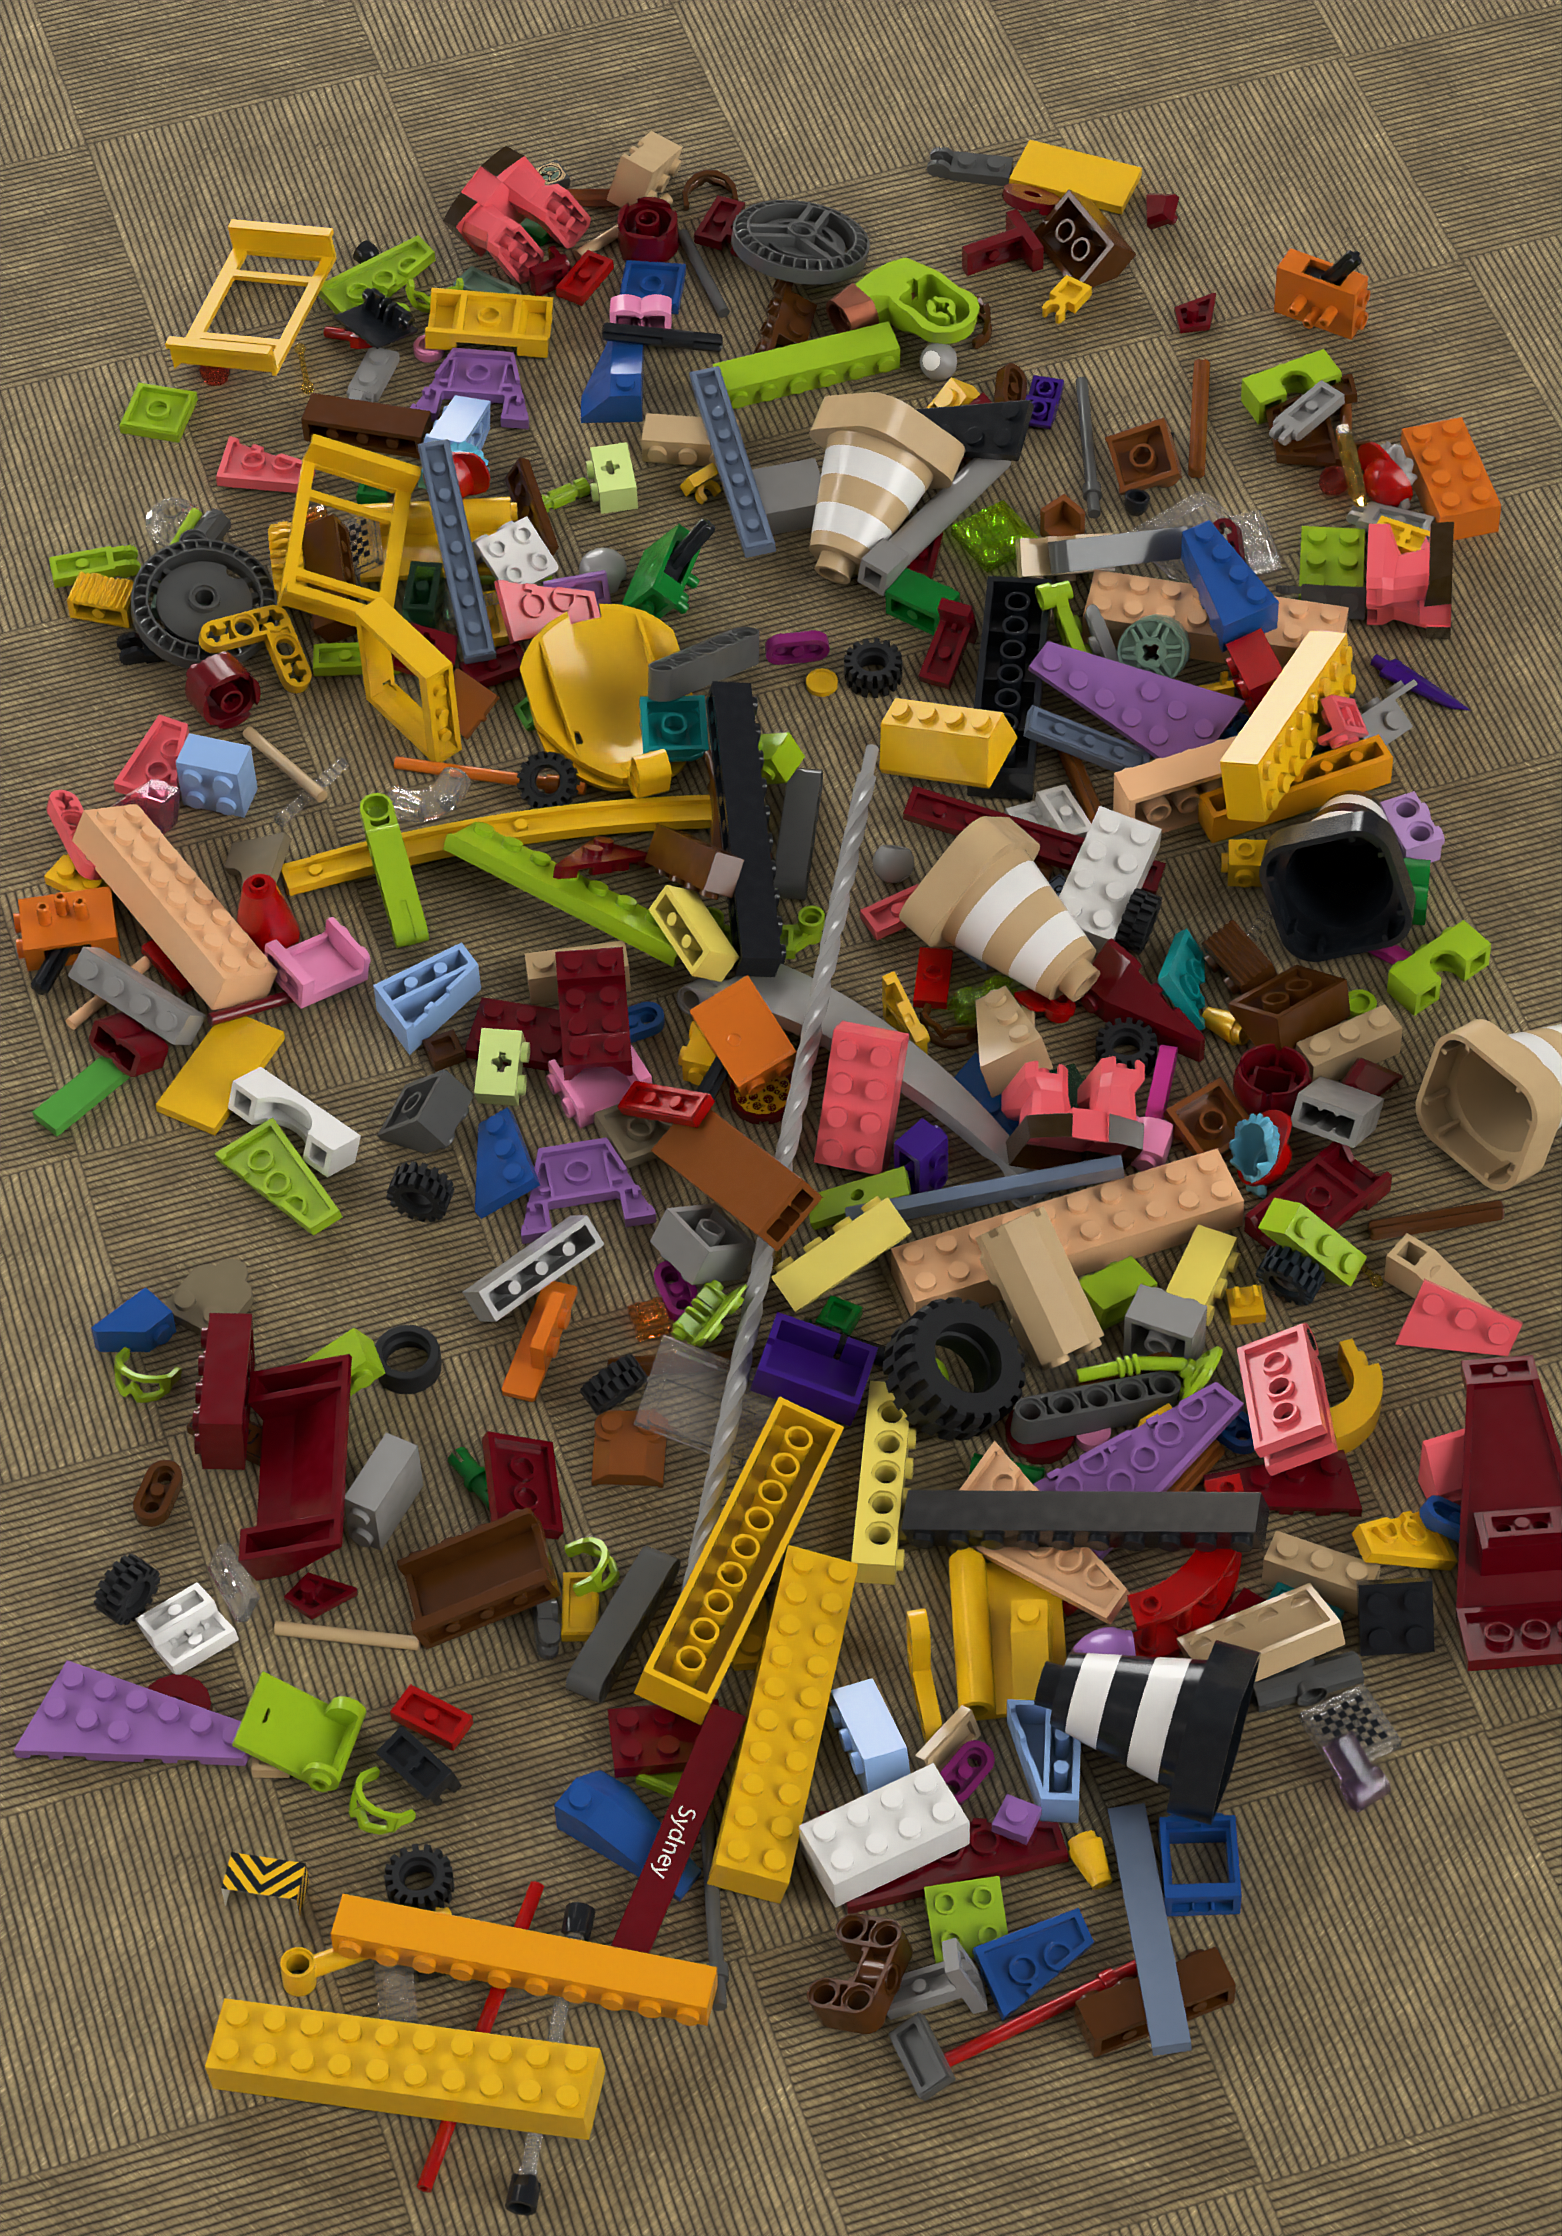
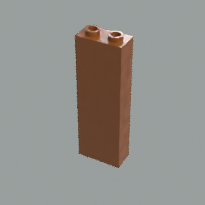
[651,1109,823,1252]

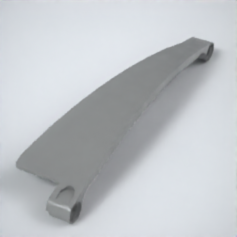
[677,964,1048,1208]

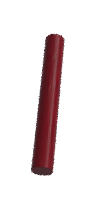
[207,991,294,1026]

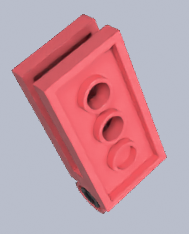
[1237,1322,1338,1476]

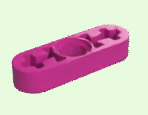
[1145,1045,1178,1120]

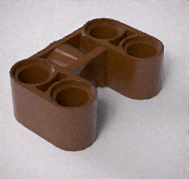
[807,1913,913,2034]

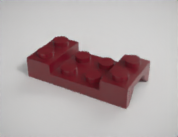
[555,947,633,1081]
[1244,1141,1392,1250]

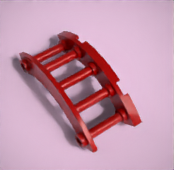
[1127,1473,1244,1658]

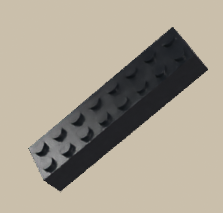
[967,576,1052,800]

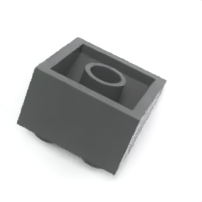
[377,1069,474,1154]

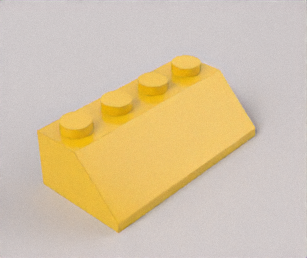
[879,698,1018,789]

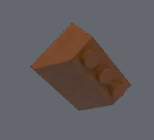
[1034,189,1136,288]
[1227,965,1351,1051]

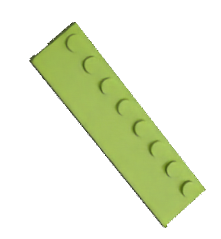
[443,822,680,967]

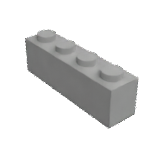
[68,947,206,1045]
[462,1215,605,1322]

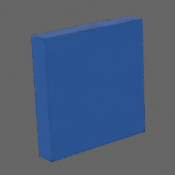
[619,260,686,314]

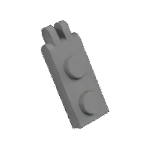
[1269,380,1345,446]
[1346,502,1435,532]
[1084,604,1119,662]

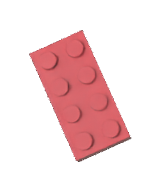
[814,1021,910,1175]

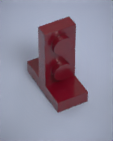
[962,209,1044,276]
[918,598,979,690]

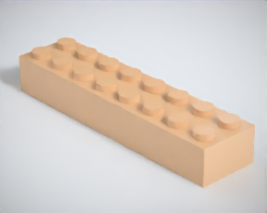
[1082,569,1349,669]
[72,804,278,1010]

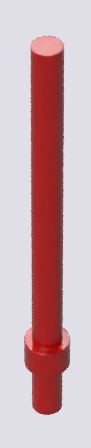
[943,1959,1138,2067]

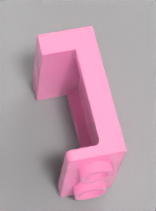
[264,917,371,1009]
[546,1045,652,1129]

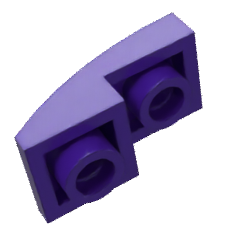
[1025,375,1064,429]

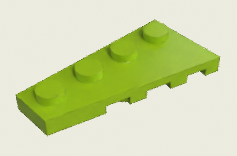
[318,235,436,315]
[214,1117,343,1236]

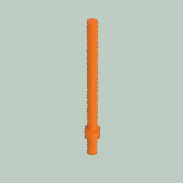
[394,756,587,795]

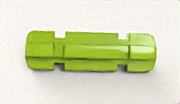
[541,477,591,513]

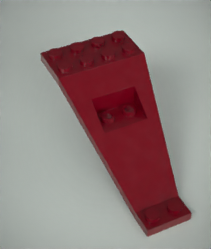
[1456,1355,1562,1671]

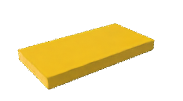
[1009,140,1142,215]
[155,1016,285,1136]

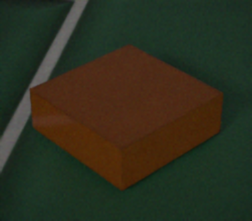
[422,1029,467,1072]

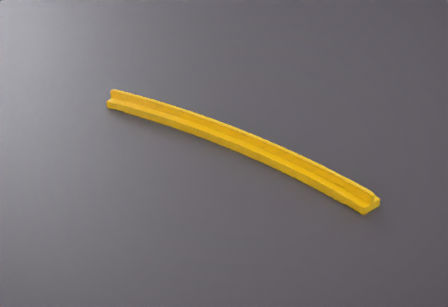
[280,795,712,896]

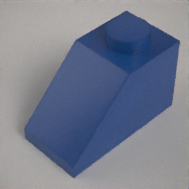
[91,1287,177,1352]

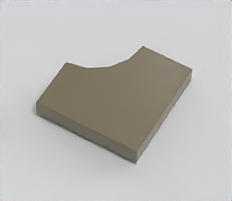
[224,832,292,888]

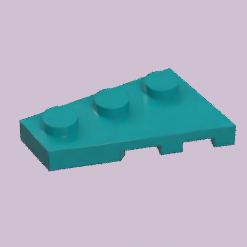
[1157,928,1205,1031]

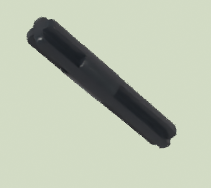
[602,322,723,352]

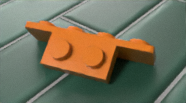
[501,1281,578,1402]

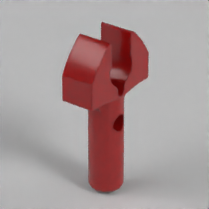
[323,326,372,349]

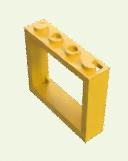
[355,596,462,762]

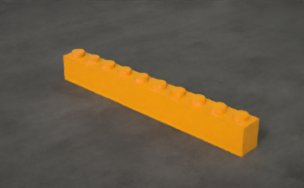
[331,1894,718,2026]

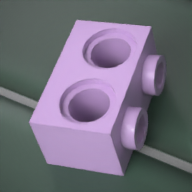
[1380,791,1445,862]

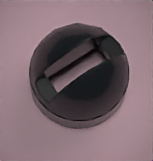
[353,240,379,264]
[1124,489,1150,517]

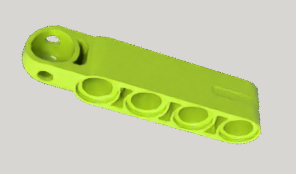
[360,793,429,948]

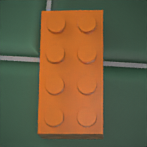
[1400,417,1501,541]

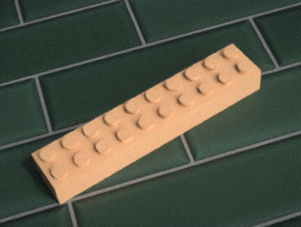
[891,1148,1244,1316]

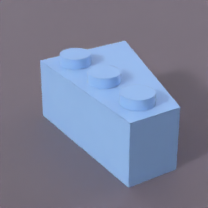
[424,395,491,451]
[373,942,481,1055]
[827,1678,911,1795]
[1007,1699,1081,1823]

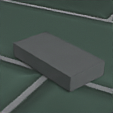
[888,2012,956,2101]

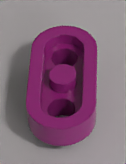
[765,630,830,665]
[654,1260,698,1322]
[940,1740,995,1806]

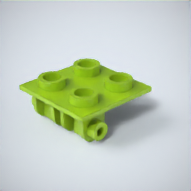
[671,1279,748,1351]
[924,1876,1008,1964]

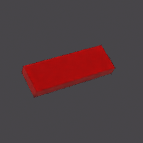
[617,1081,715,1128]

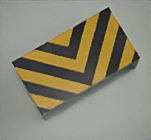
[221,1852,309,1917]

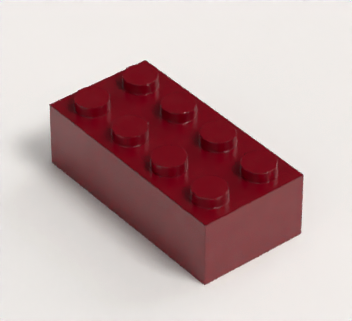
[192,1313,256,1470]

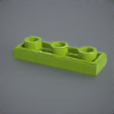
[809,1166,912,1230]

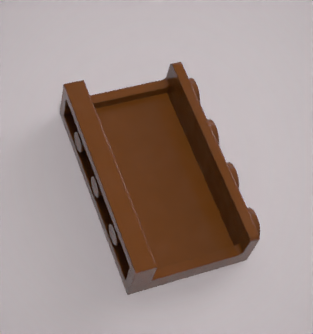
[397,1508,561,1649]

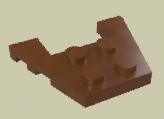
[1265,374,1370,469]

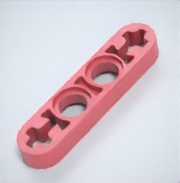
[46,790,102,880]

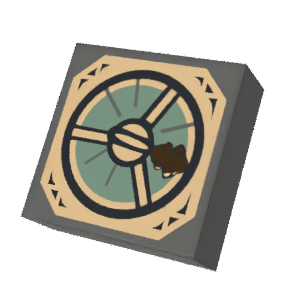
[535,160,570,188]

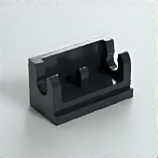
[376,1726,462,1806]

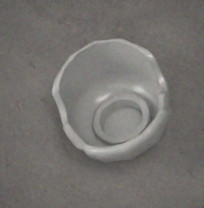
[579,547,627,593]

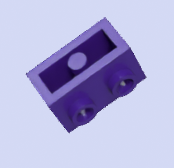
[894,1118,949,1194]

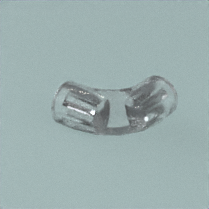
[388,767,471,822]

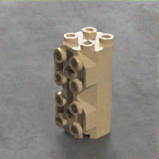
[975,1206,1104,1371]

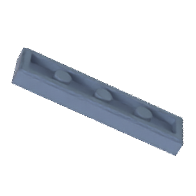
[1023,705,1150,772]

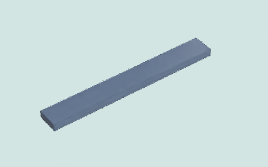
[689,366,776,558]
[418,439,496,664]
[845,1155,1124,1221]
[1107,1803,1192,2056]

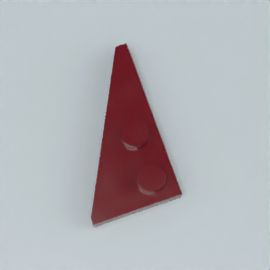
[553,837,650,879]

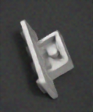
[1313,679,1417,755]

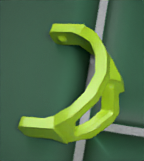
[405,278,464,313]
[114,1347,182,1403]
[564,1537,620,1597]
[349,1766,416,1835]

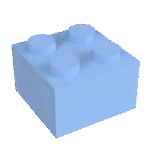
[176,733,258,818]

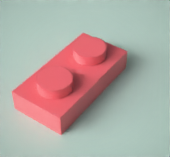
[860,884,918,941]

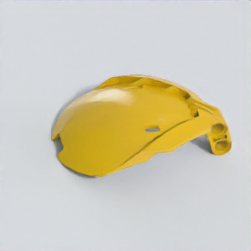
[519,603,693,799]

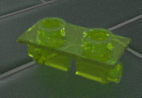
[947,975,1018,1025]

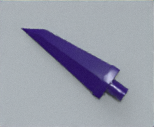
[1370,654,1471,711]

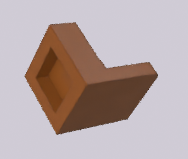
[1040,494,1085,538]

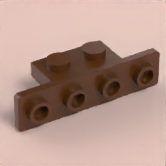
[753,279,817,354]

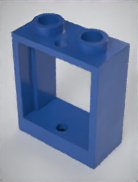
[1158,1813,1242,1916]

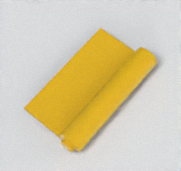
[359,496,518,582]
[948,1547,1067,1721]

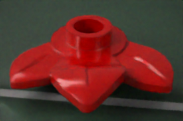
[1014,989,1076,1023]

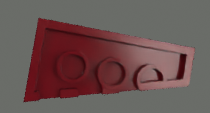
[1203,1450,1362,1517]

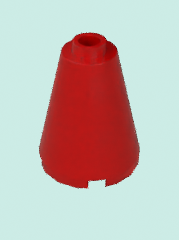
[236,874,300,954]

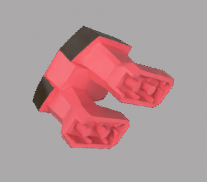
[443,146,591,285]
[1366,522,1454,639]
[1001,1056,1145,1170]

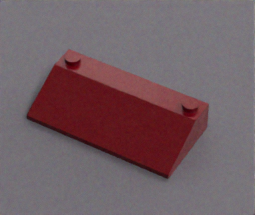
[238,1354,352,1581]

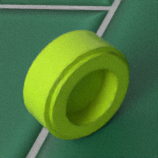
[1347,989,1377,1020]

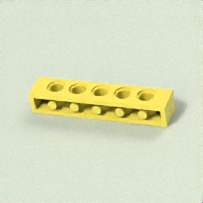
[851,1381,917,1585]

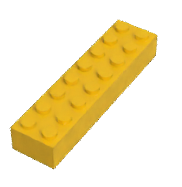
[1220,631,1356,822]

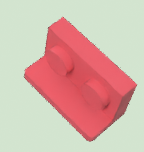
[1316,695,1369,749]

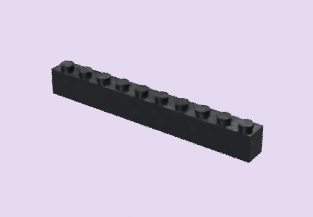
[706,681,786,977]
[901,1490,1270,1552]

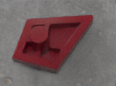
[1146,193,1180,230]
[1174,293,1216,333]
[1341,1057,1403,1096]
[284,1572,358,1620]

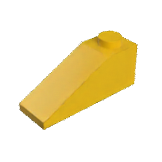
[1010,1599,1053,1700]

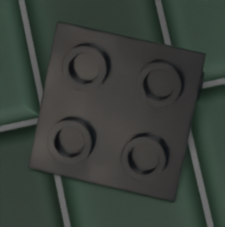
[333,288,418,349]

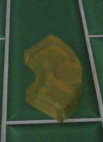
[1336,424,1367,508]

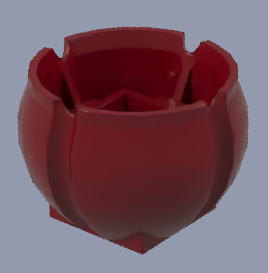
[1233,1044,1312,1117]

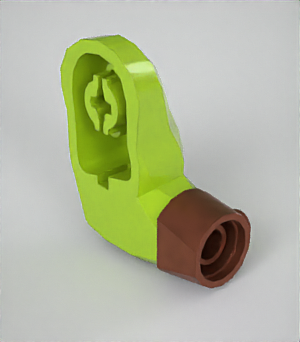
[826,258,980,344]

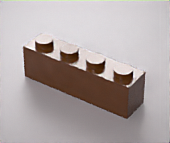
[301,393,433,459]
[302,513,359,643]
[645,824,744,900]
[1075,1946,1236,2058]

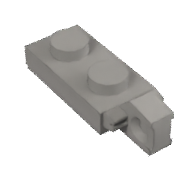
[346,347,400,403]

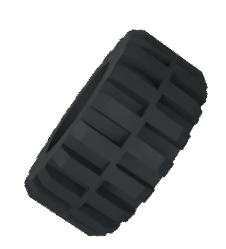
[883,1297,1026,1441]

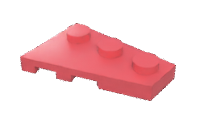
[216,436,315,493]
[494,580,601,644]
[1395,1278,1523,1356]

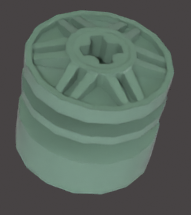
[1117,614,1191,678]

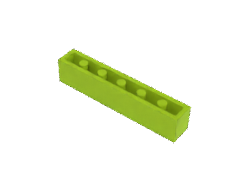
[713,321,900,409]

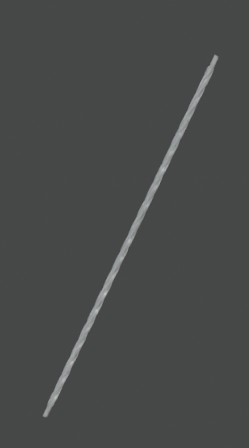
[680,744,879,1595]

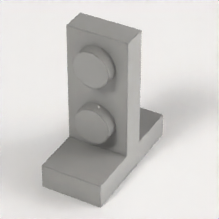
[887,1937,988,2020]

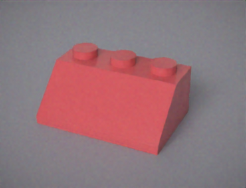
[1418,1428,1465,1506]

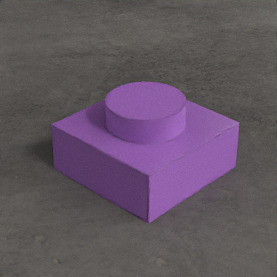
[992,1794,1042,1845]

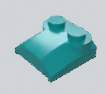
[639,695,709,762]

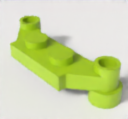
[1035,580,1092,654]
[707,905,825,959]

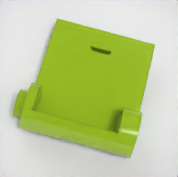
[232,1671,367,1792]

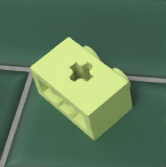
[586,442,638,514]
[474,1028,530,1106]

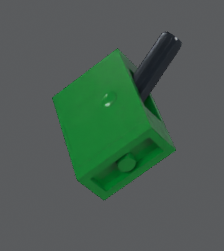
[622,518,715,619]

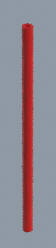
[416,1881,544,2193]

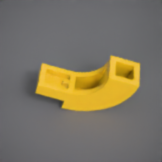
[1330,1338,1383,1454]

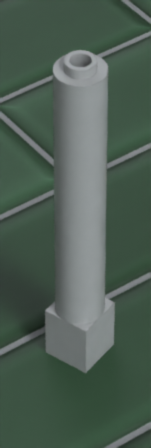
[857,458,1011,596]

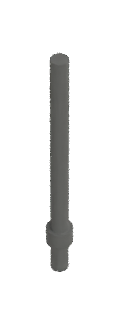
[1075,377,1102,518]
[701,1804,729,2011]

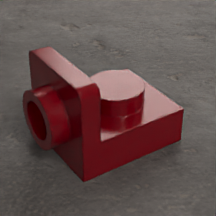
[529,245,571,296]

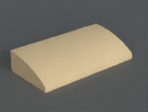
[1176,1582,1346,1682]

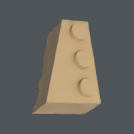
[607,131,683,208]
[1015,533,1115,582]
[975,986,1053,1098]

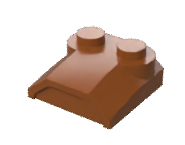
[1105,417,1182,496]
[1163,1077,1249,1159]
[591,1410,668,1488]

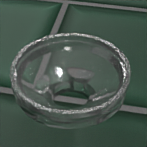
[146,497,202,546]

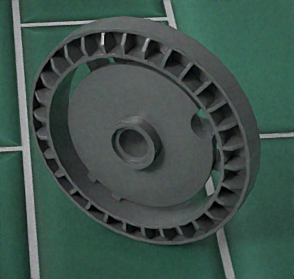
[731,200,870,285]
[131,538,277,669]

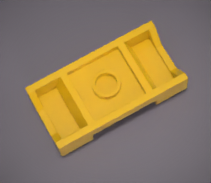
[425,288,553,358]

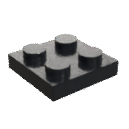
[1357,1577,1435,1656]

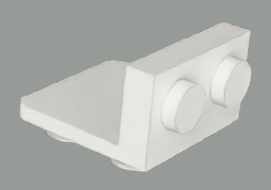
[472,516,558,584]

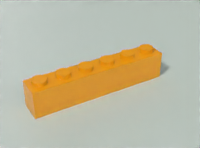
[1198,734,1393,843]

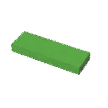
[32,1056,130,1137]

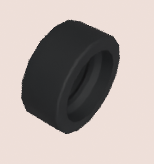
[375,1325,442,1394]

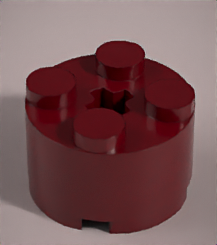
[617,197,679,263]
[185,651,261,729]

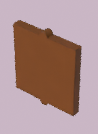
[453,668,500,740]

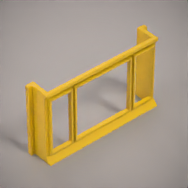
[165,219,337,376]
[277,434,422,627]

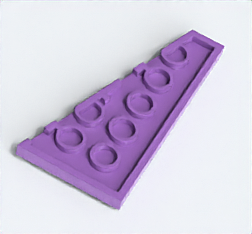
[1029,641,1246,759]
[1033,1381,1244,1560]
[13,1660,251,1766]

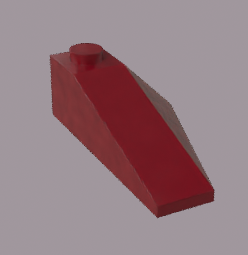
[1080,938,1205,1062]

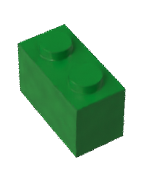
[885,568,960,636]

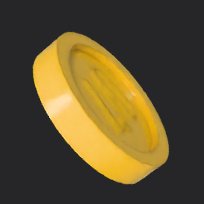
[806,668,838,697]

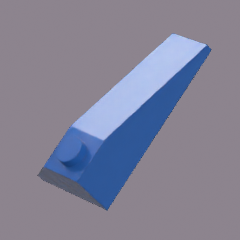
[581,341,644,423]
[554,1770,701,1902]

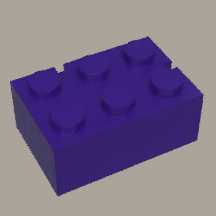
[750,1312,878,1426]

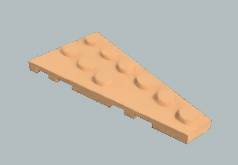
[960,1440,1130,1625]

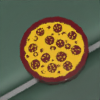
[729,1074,792,1125]

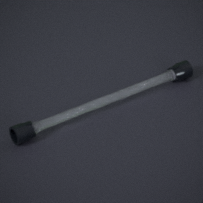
[505,1902,596,2216]

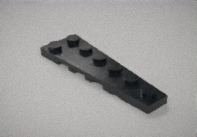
[915,400,1034,461]

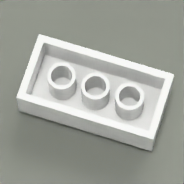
[1059,806,1162,953]
[799,1763,970,1908]

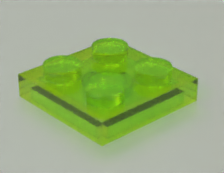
[951,500,1039,573]

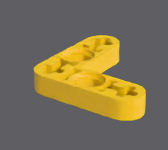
[198,605,312,694]
[906,1608,943,1744]

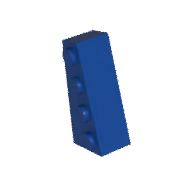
[1181,520,1279,653]

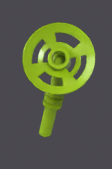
[1076,1346,1223,1405]

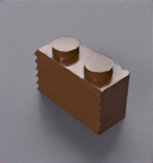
[1201,920,1278,996]

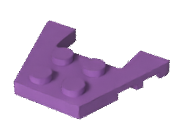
[410,348,529,429]
[521,1137,656,1244]

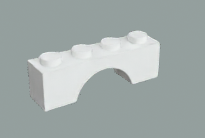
[228,1067,361,1178]

